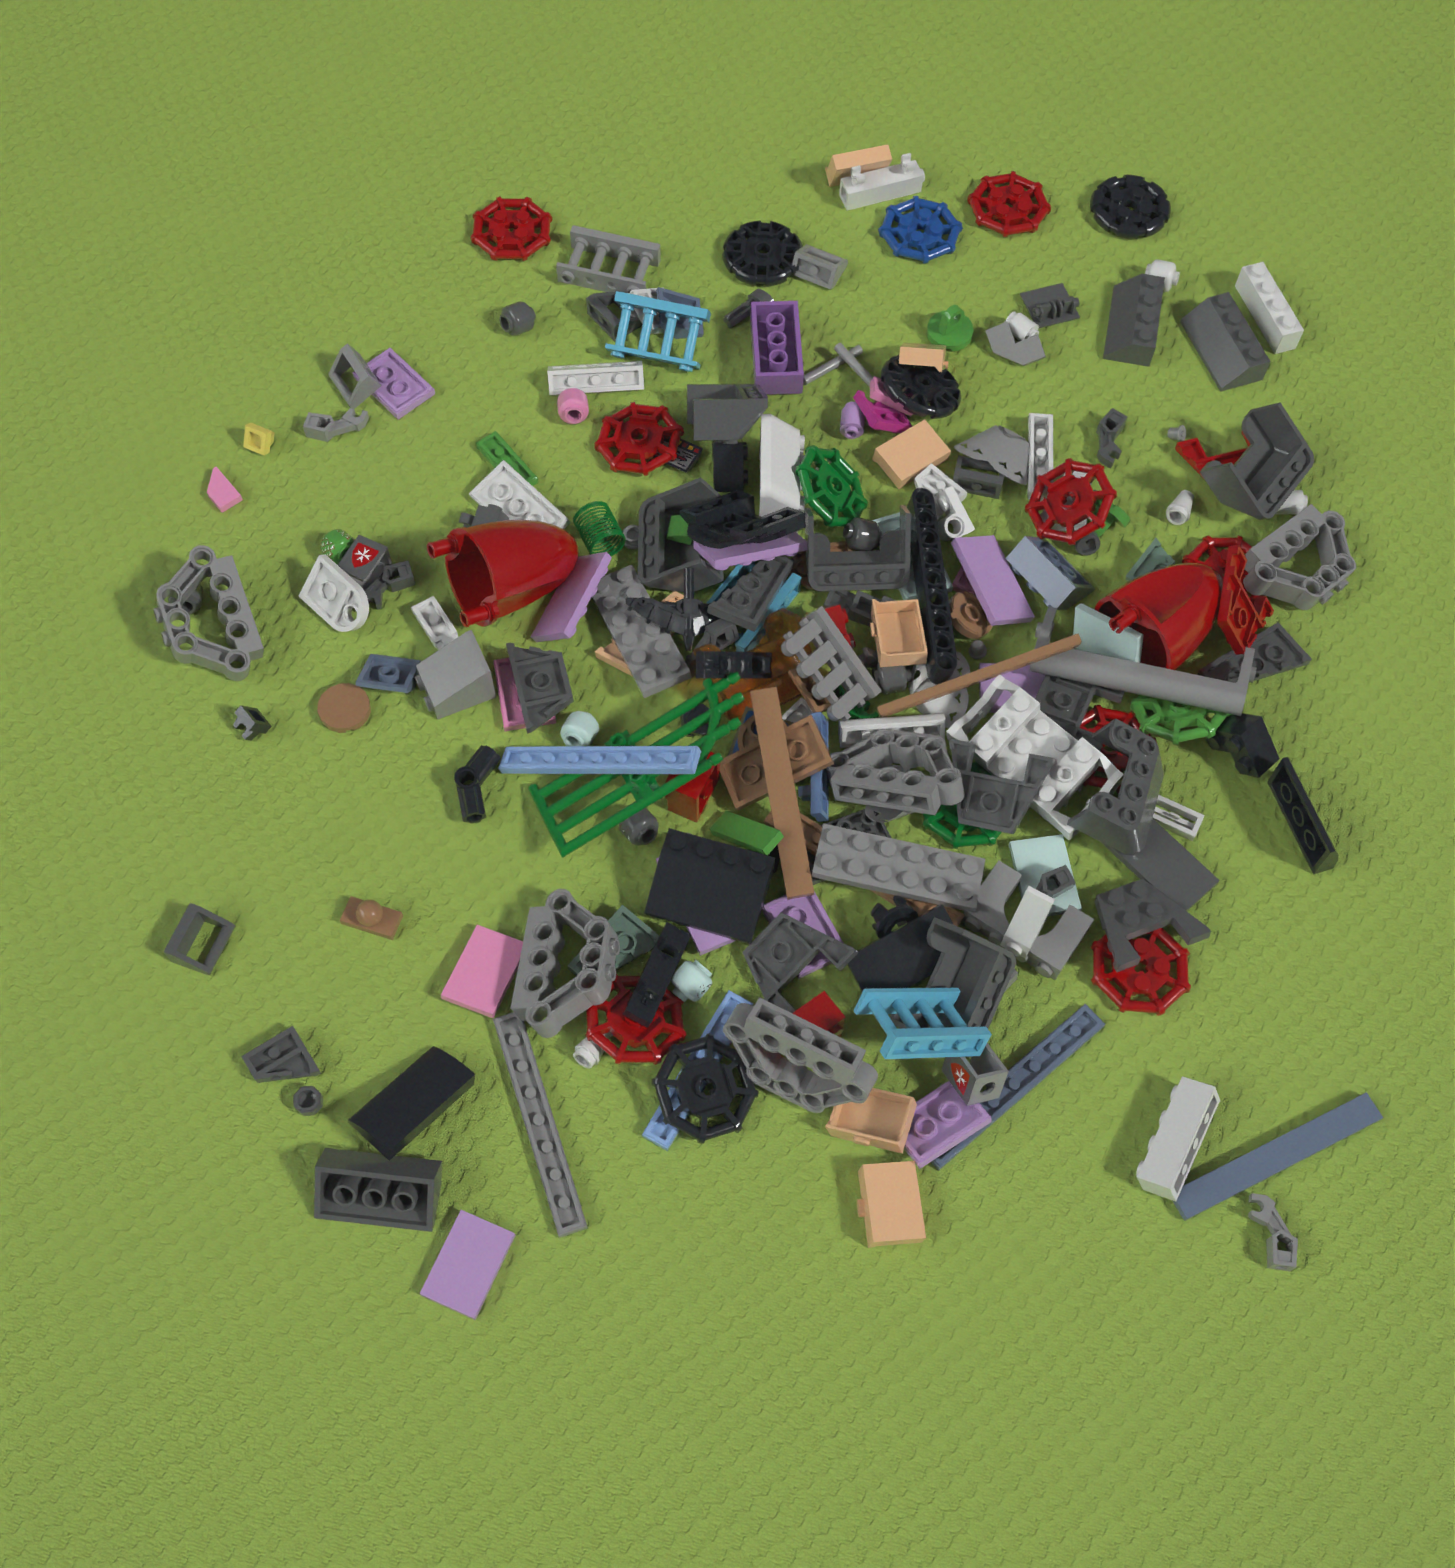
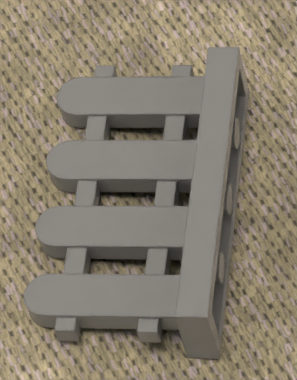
[781,606,881,721]

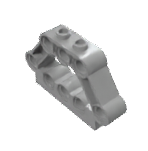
[1243,504,1356,610]
[153,545,264,681]
[825,729,965,815]
[511,889,620,1038]
[723,997,878,1113]

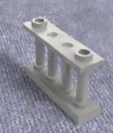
[556,225,661,293]

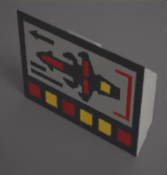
[653,436,703,473]

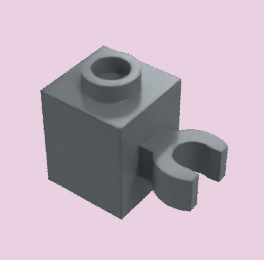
[459,504,509,528]

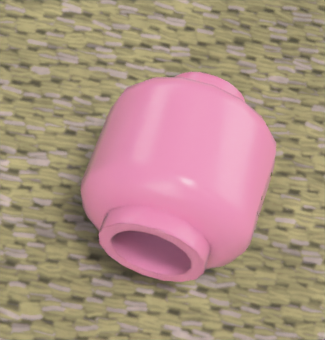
[557,388,589,424]

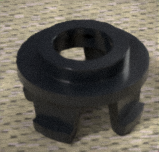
[870,895,918,938]

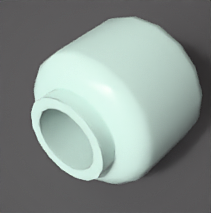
[560,711,599,746]
[671,960,712,1002]

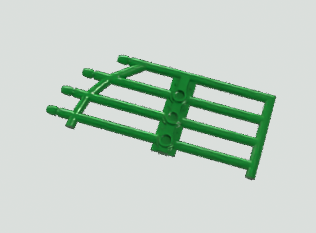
[528,671,745,858]

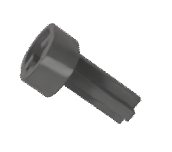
[723,288,774,329]

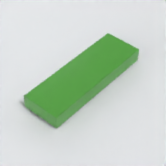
[476,431,538,486]
[709,811,784,855]

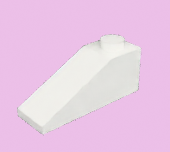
[1000,886,1055,958]

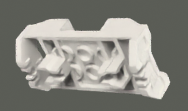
[946,674,1124,840]

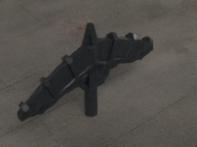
[626,568,721,651]

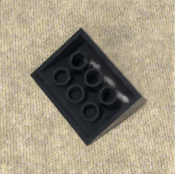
[644,828,775,944]

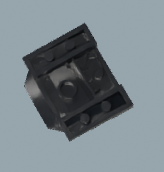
[680,490,806,549]

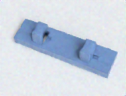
[798,712,829,822]

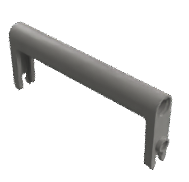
[1030,606,1257,716]

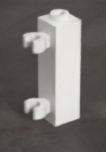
[839,153,925,211]

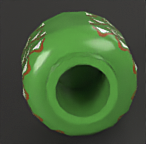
[321,529,355,565]

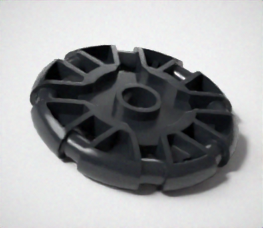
[1090,175,1171,239]
[722,220,803,287]
[881,354,961,419]

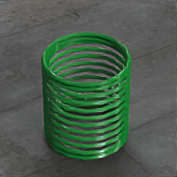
[573,501,626,556]

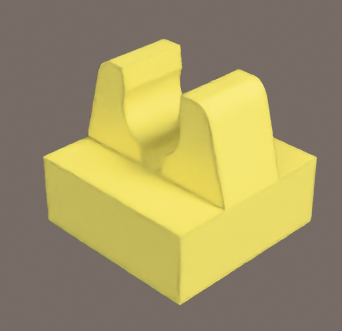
[243,422,275,455]

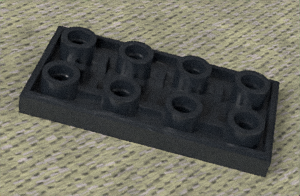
[847,904,954,992]

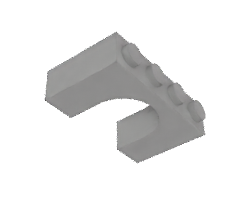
[962,860,1094,980]

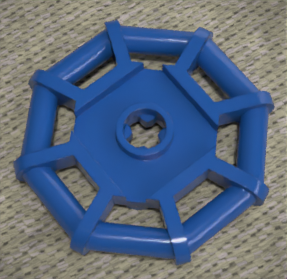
[878,196,963,264]

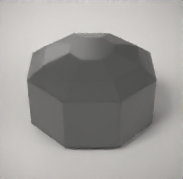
[293,1086,323,1116]

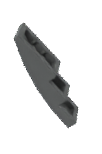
[823,590,896,627]

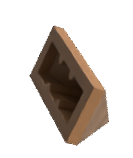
[788,668,831,713]

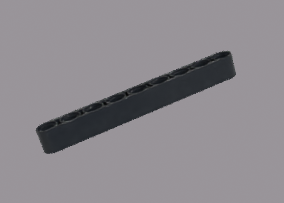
[906,488,957,685]

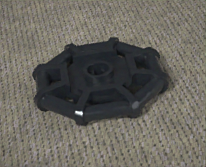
[651,1034,759,1144]

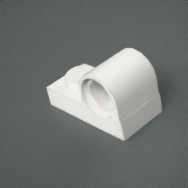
[935,485,975,542]

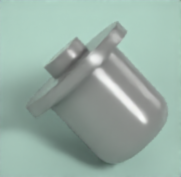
[1167,425,1186,442]
[969,640,987,659]

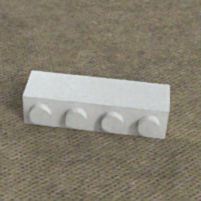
[1235,262,1304,354]
[1136,1076,1220,1201]

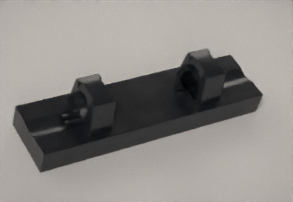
[696,651,772,679]
[622,922,691,1028]

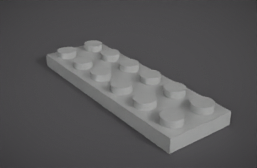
[592,565,692,698]
[812,823,985,913]

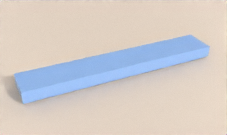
[642,990,753,1151]

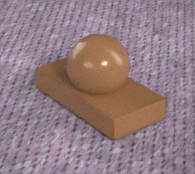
[340,896,403,940]

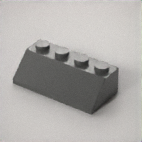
[1103,274,1165,367]
[1180,292,1271,392]
[314,1148,442,1232]

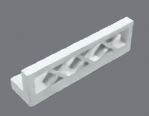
[547,361,644,395]

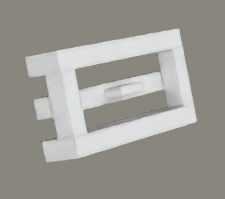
[1153,795,1205,841]

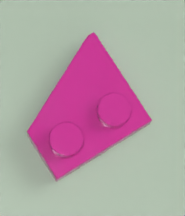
[853,390,913,433]

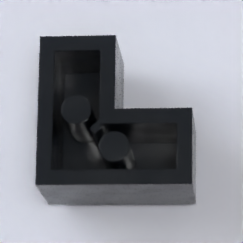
[712,439,748,492]
[1206,713,1280,778]

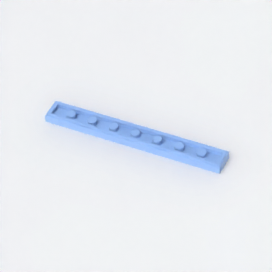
[498,746,701,774]

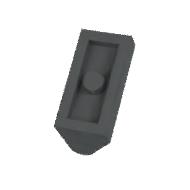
[586,291,643,342]
[953,455,1006,499]
[164,903,235,975]

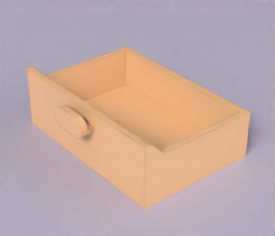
[825,144,892,187]
[899,342,949,372]
[872,419,951,489]
[870,599,928,667]
[825,1088,917,1154]
[857,1161,926,1248]

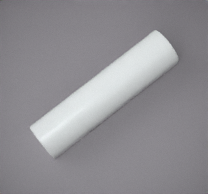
[1028,413,1053,501]
[838,713,946,748]

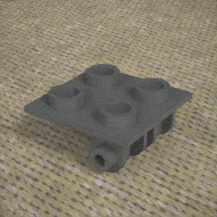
[1020,283,1080,329]

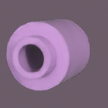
[840,402,865,439]

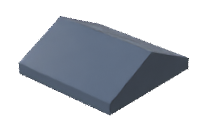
[656,287,704,339]
[356,654,421,693]

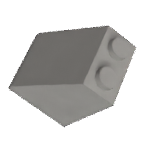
[415,630,496,719]

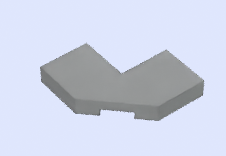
[985,321,1046,366]

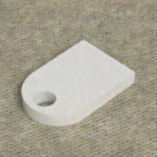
[299,555,369,632]

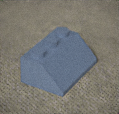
[1006,536,1095,610]

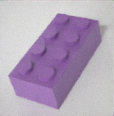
[750,301,804,394]

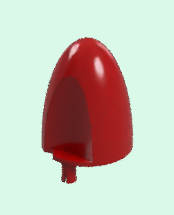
[427,520,579,627]
[1094,563,1223,670]

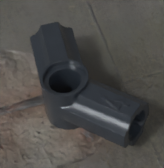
[454,745,501,824]

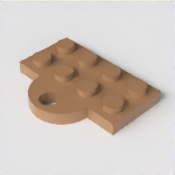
[720,715,834,811]

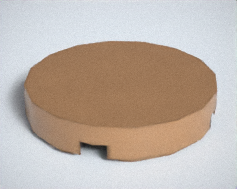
[949,592,993,639]
[317,683,371,733]

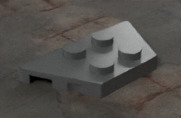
[506,643,574,734]

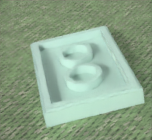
[1073,603,1144,663]
[1009,834,1082,917]

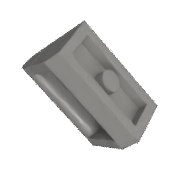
[792,244,848,290]
[329,343,381,409]

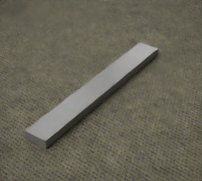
[493,1012,588,1238]

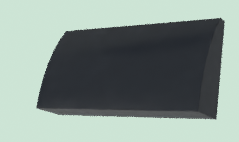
[1267,757,1338,875]
[348,1046,475,1161]

